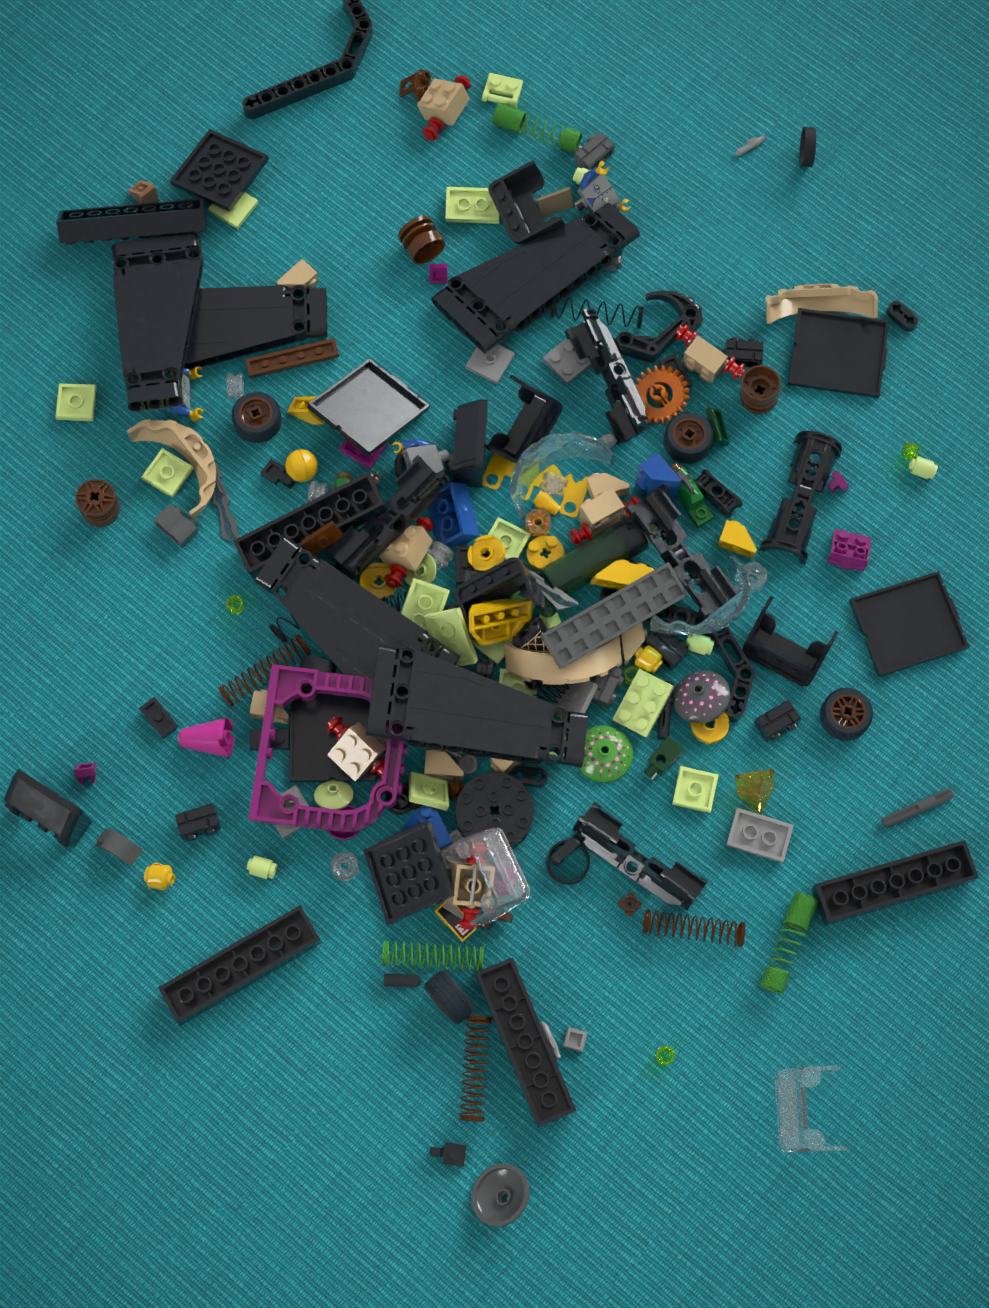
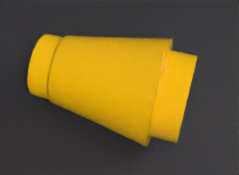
[532,490,561,516]

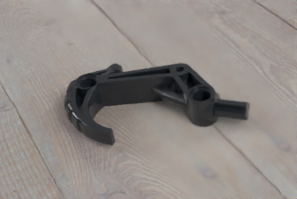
[614,291,703,363]

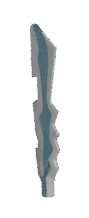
[504,557,578,610]

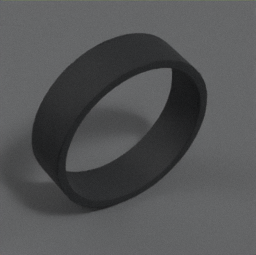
[799,127,816,168]
[546,840,590,885]

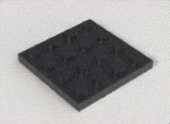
[170,129,269,212]
[364,820,455,924]

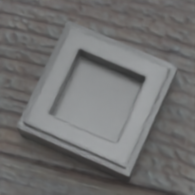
[563,1027,588,1053]

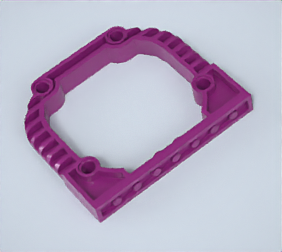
[248,664,408,832]

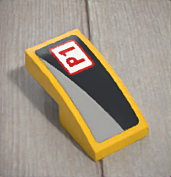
[434,901,477,942]

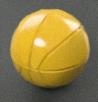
[285,449,318,482]

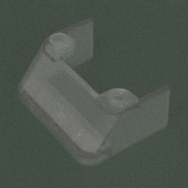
[441,828,530,926]
[775,1066,846,1153]

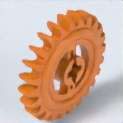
[635,365,690,425]

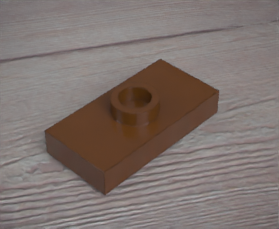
[301,521,344,555]

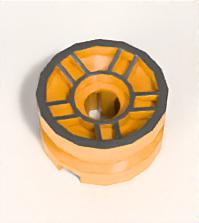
[525,508,551,538]

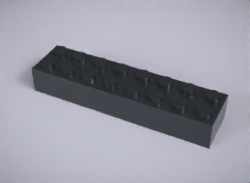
[56,198,207,245]
[234,472,388,579]
[811,840,979,926]
[158,905,322,1026]
[475,957,576,1128]

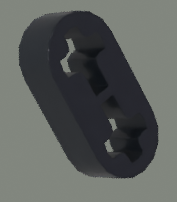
[887,301,918,332]
[511,766,548,787]
[549,834,583,867]

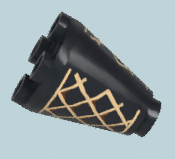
[511,616,550,653]

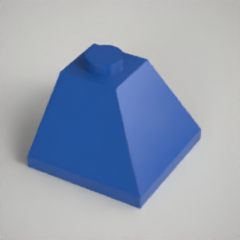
[401,806,453,850]

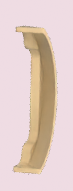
[765,284,878,324]
[127,419,216,521]
[504,636,622,685]

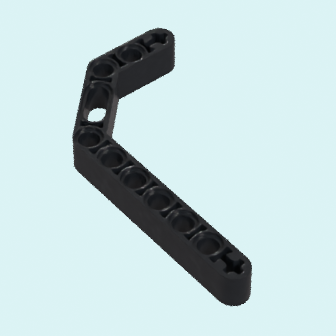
[242,0,373,120]
[599,587,755,722]

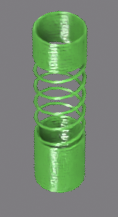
[492,103,582,153]
[759,892,818,994]

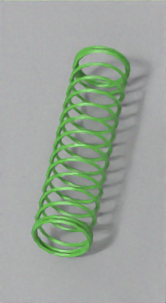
[382,940,484,972]

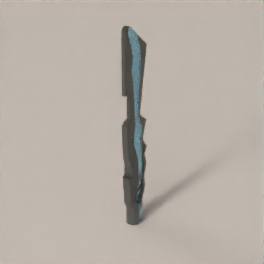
[212,453,239,544]

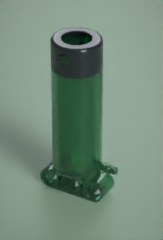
[528,517,648,618]

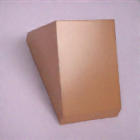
[127,180,159,204]

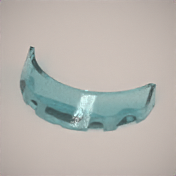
[510,432,615,521]
[650,555,751,635]

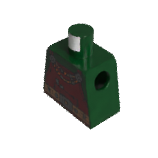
[644,736,684,780]

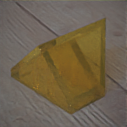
[735,769,775,815]

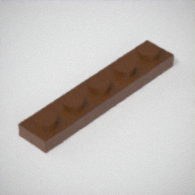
[245,338,339,378]

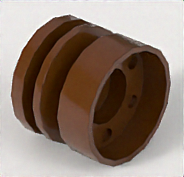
[398,216,446,264]
[740,365,781,414]
[75,479,120,527]

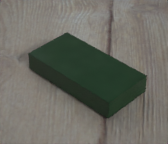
[706,407,729,446]

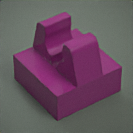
[429,264,448,283]
[827,470,850,493]
[74,762,97,785]

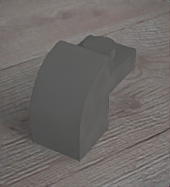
[95,828,143,866]

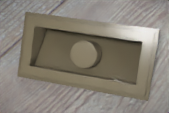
[536,187,573,218]

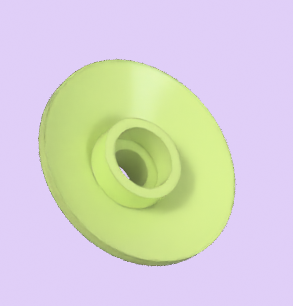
[405,552,436,586]
[314,780,354,810]

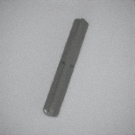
[881,788,954,828]

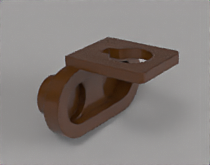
[400,69,431,102]

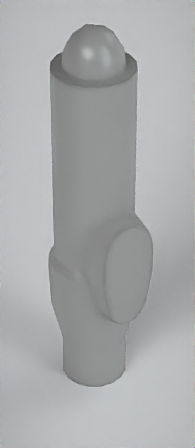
[735,135,765,156]
[541,1022,561,1060]

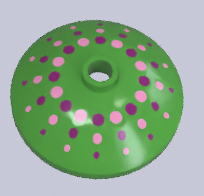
[578,725,633,783]

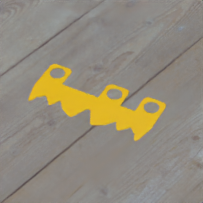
[483,453,588,518]

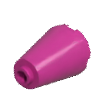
[178,718,235,757]

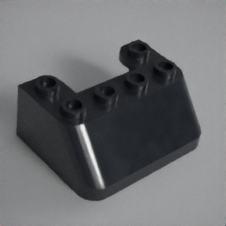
[488,160,566,245]
[3,769,92,848]

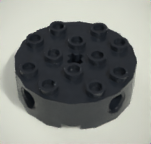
[455,772,534,853]

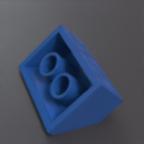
[635,452,681,503]
[428,482,480,549]

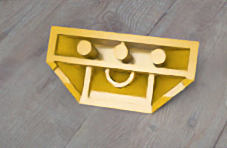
[590,560,654,590]
[469,599,532,646]

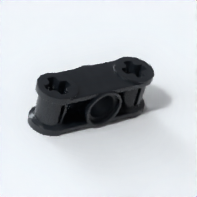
[693,469,743,518]

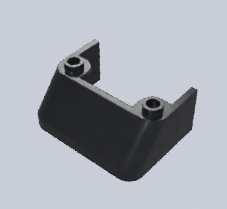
[485,374,563,467]
[449,399,488,488]
[455,557,549,642]
[742,596,839,686]

